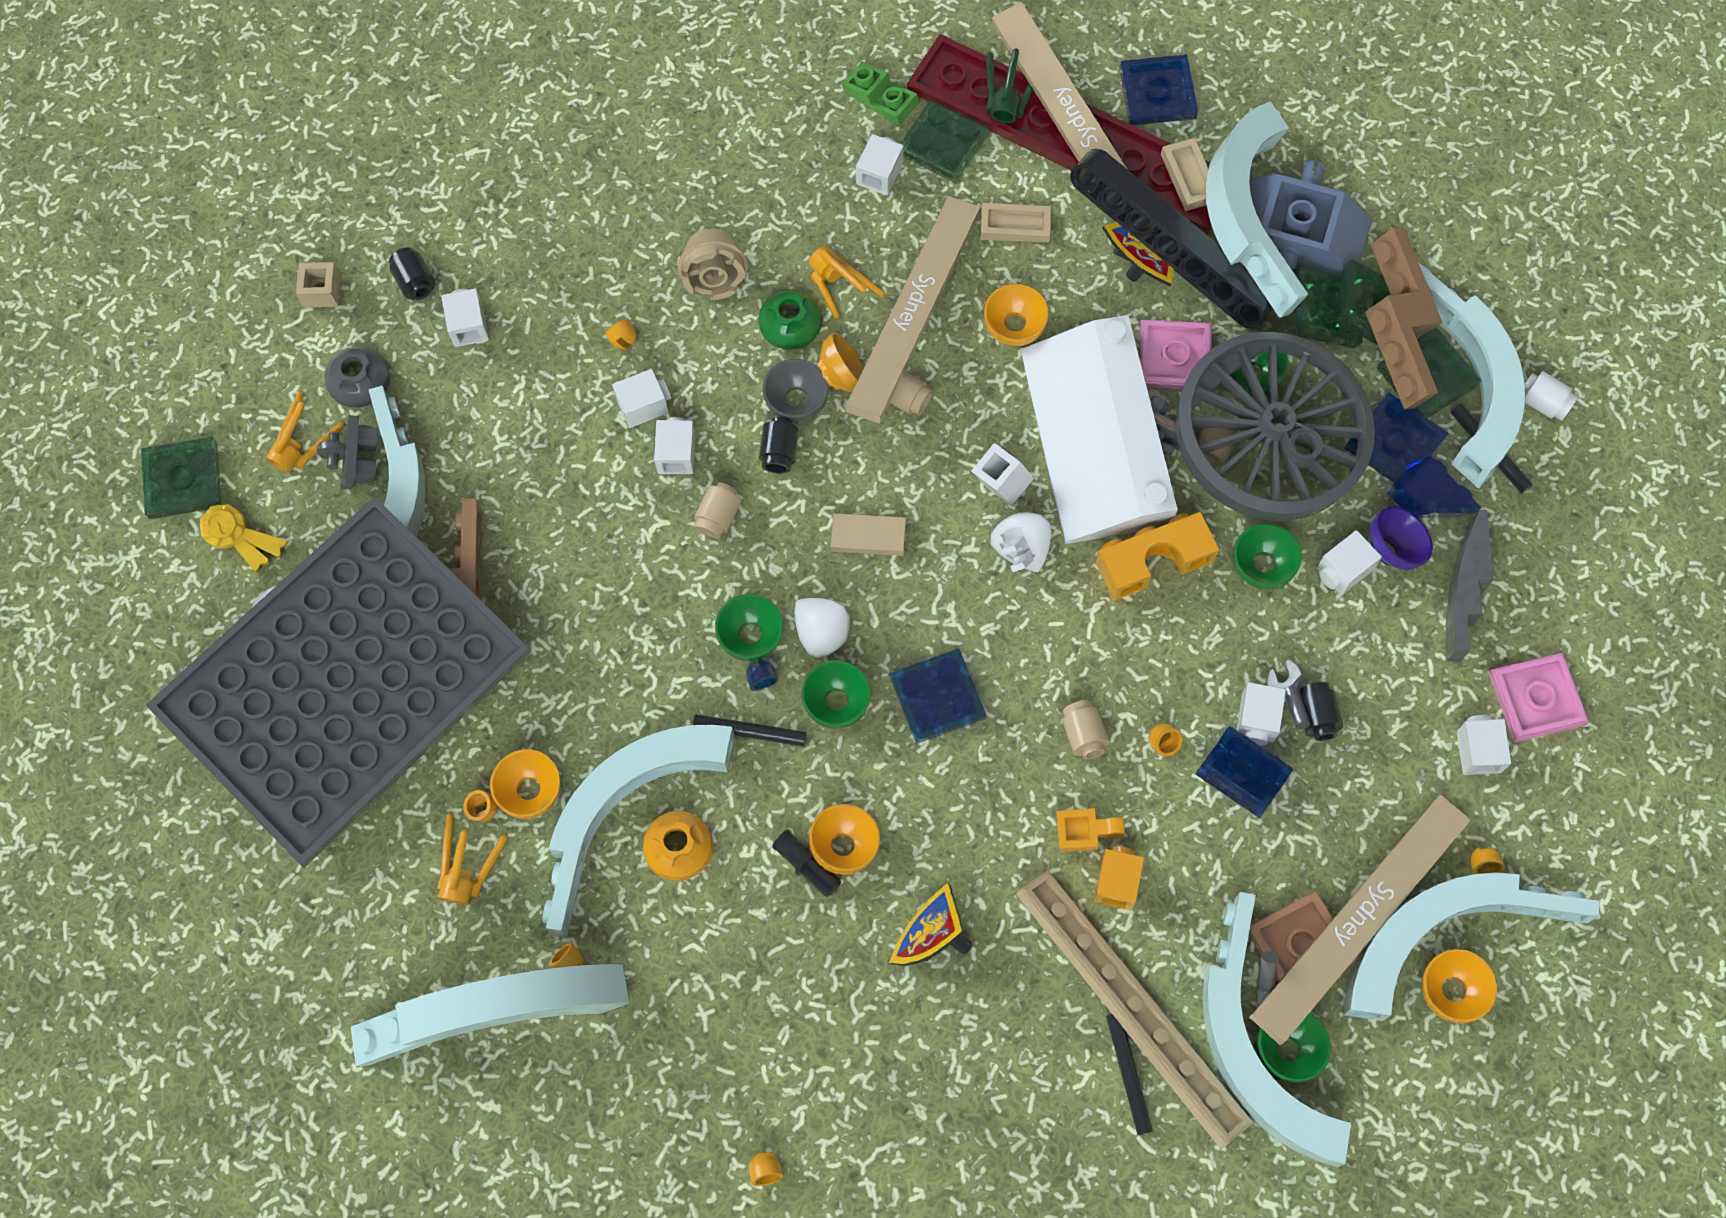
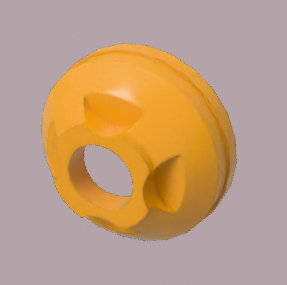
[984,284,1049,346]
[817,332,864,393]
[490,749,561,819]
[809,804,880,875]
[643,811,713,881]
[1421,949,1497,1024]

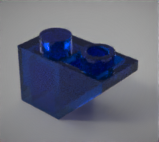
[1386,456,1481,518]

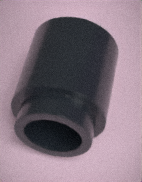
[389,247,436,300]
[759,417,798,474]
[1299,682,1343,741]

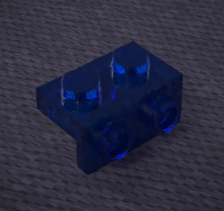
[1195,726,1293,819]

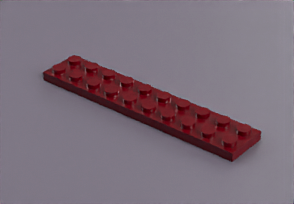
[907,34,1213,236]

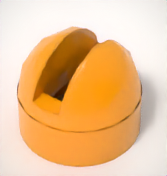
[605,319,637,350]
[1148,723,1183,757]
[463,790,498,822]
[1470,846,1505,875]
[549,942,584,968]
[749,1152,783,1186]

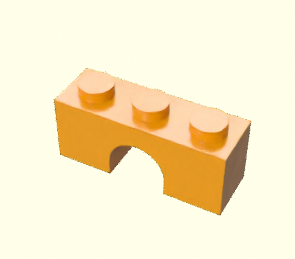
[1096,512,1219,601]

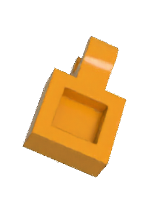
[1056,808,1125,852]

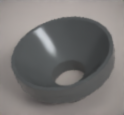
[324,346,390,407]
[763,359,828,422]

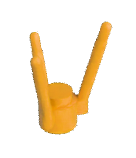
[809,245,885,319]
[265,392,345,473]
[437,813,508,905]

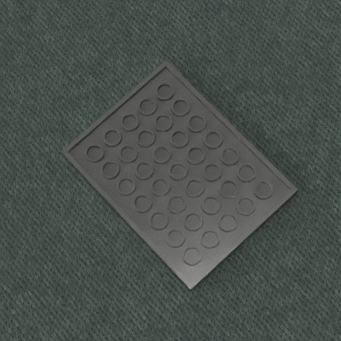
[146,496,531,868]

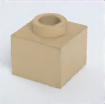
[296,262,341,307]

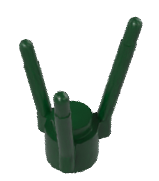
[986,48,1034,123]

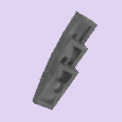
[1445,510,1494,661]

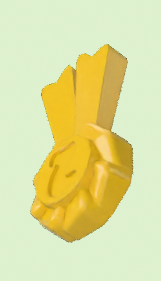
[200,504,288,573]

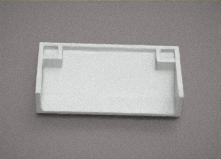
[1021,315,1178,544]

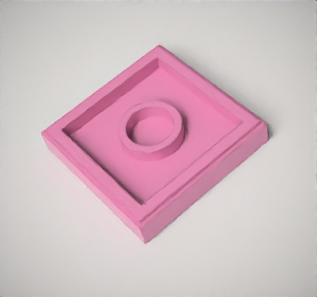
[1139,320,1212,390]
[1489,652,1589,743]

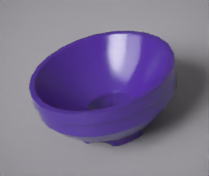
[1370,506,1433,570]

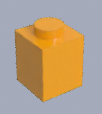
[1093,846,1144,910]

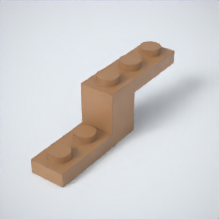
[1365,226,1442,410]
[449,498,482,599]

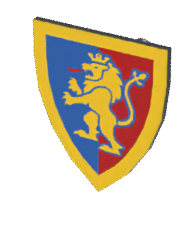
[1102,222,1174,286]
[889,883,972,966]

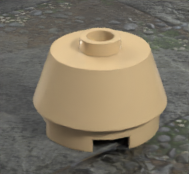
[677,229,748,300]

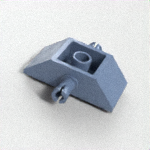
[1218,161,1372,282]

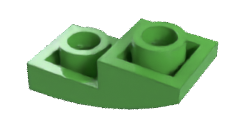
[842,61,919,126]

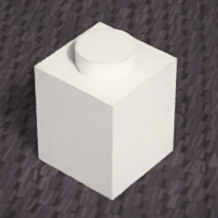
[856,134,904,196]
[441,288,489,347]
[612,369,671,428]
[654,417,696,474]
[971,443,1034,506]
[1317,530,1382,595]
[1236,682,1286,745]
[1457,715,1511,775]

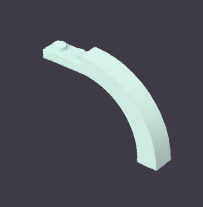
[1206,101,1308,318]
[1418,262,1525,488]
[369,386,426,537]
[543,725,735,938]
[1343,873,1599,1021]
[1203,892,1351,1167]
[351,964,629,1066]

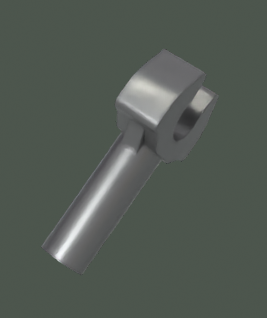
[1268,660,1310,730]
[1257,951,1278,1007]

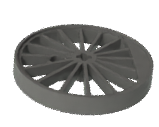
[1176,332,1375,521]

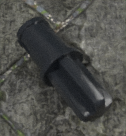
[772,829,841,897]

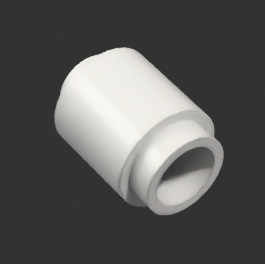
[1525,371,1579,421]

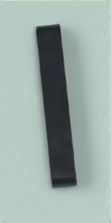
[1070,148,1273,329]

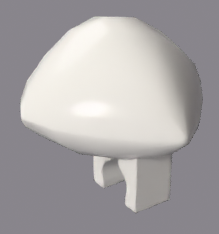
[990,512,1051,572]
[794,598,850,658]

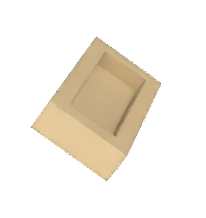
[1161,138,1209,211]
[980,203,1051,242]
[830,513,906,556]

